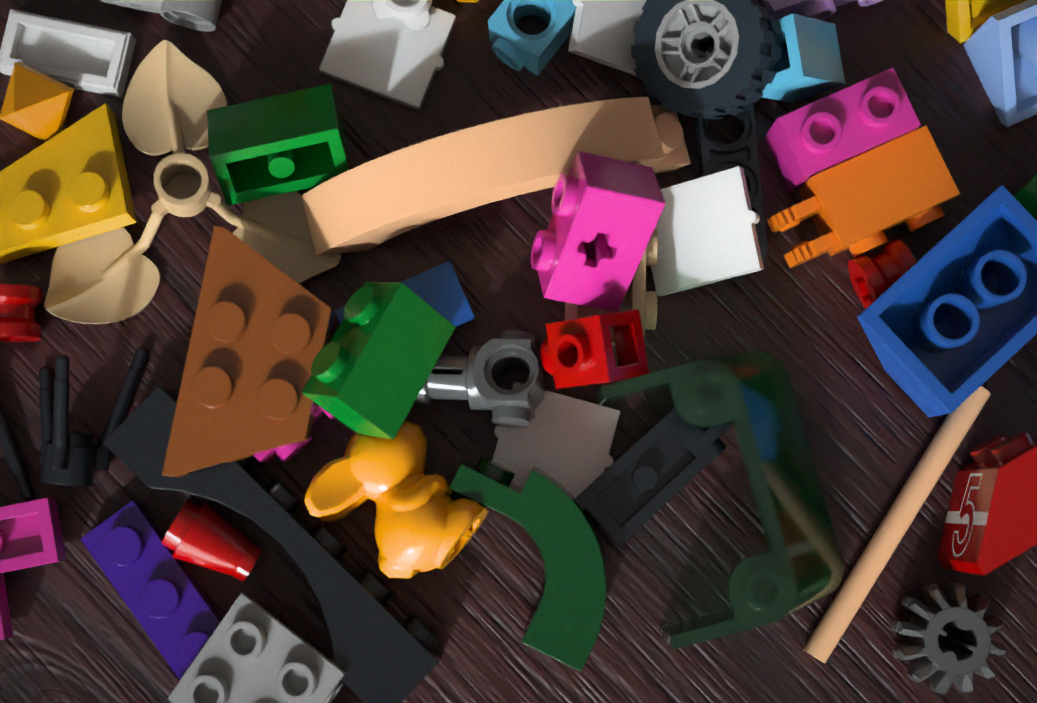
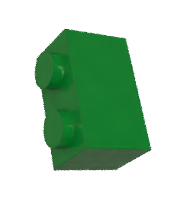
[207,84,350,206]
[301,282,456,440]

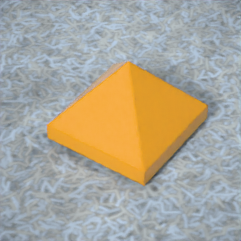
[0,61,74,142]

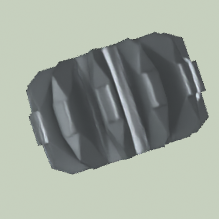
[890,582,1007,694]

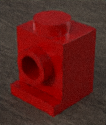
[540,309,649,389]

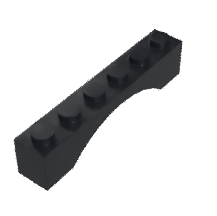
[103,386,442,703]

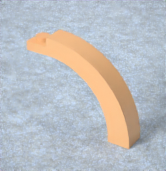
[301,97,691,256]

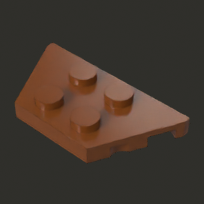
[162,225,335,477]

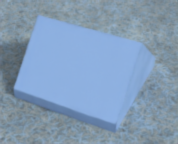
[963,0,1037,127]

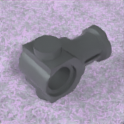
[416,330,546,427]

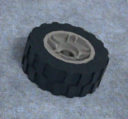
[631,0,782,120]

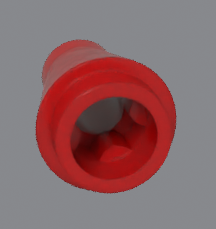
[161,499,263,582]

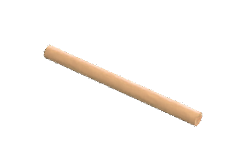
[803,386,991,664]

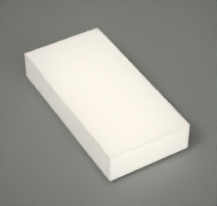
[0,9,136,98]

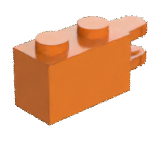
[767,125,960,268]

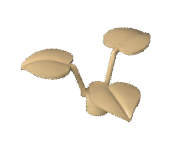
[44,40,341,324]

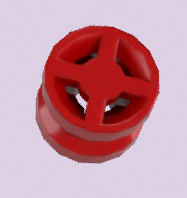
[848,239,917,309]
[0,284,42,343]

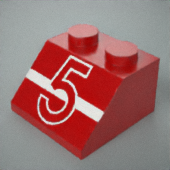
[937,431,1037,575]

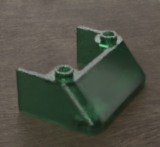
[595,350,844,650]

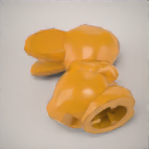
[304,420,489,579]

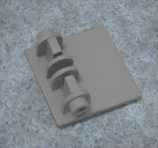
[168,592,346,703]

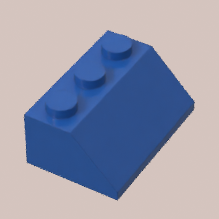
[857,185,1037,418]

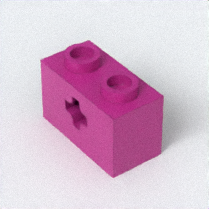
[764,68,921,193]
[531,151,665,312]

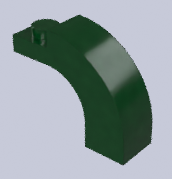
[450,456,606,672]

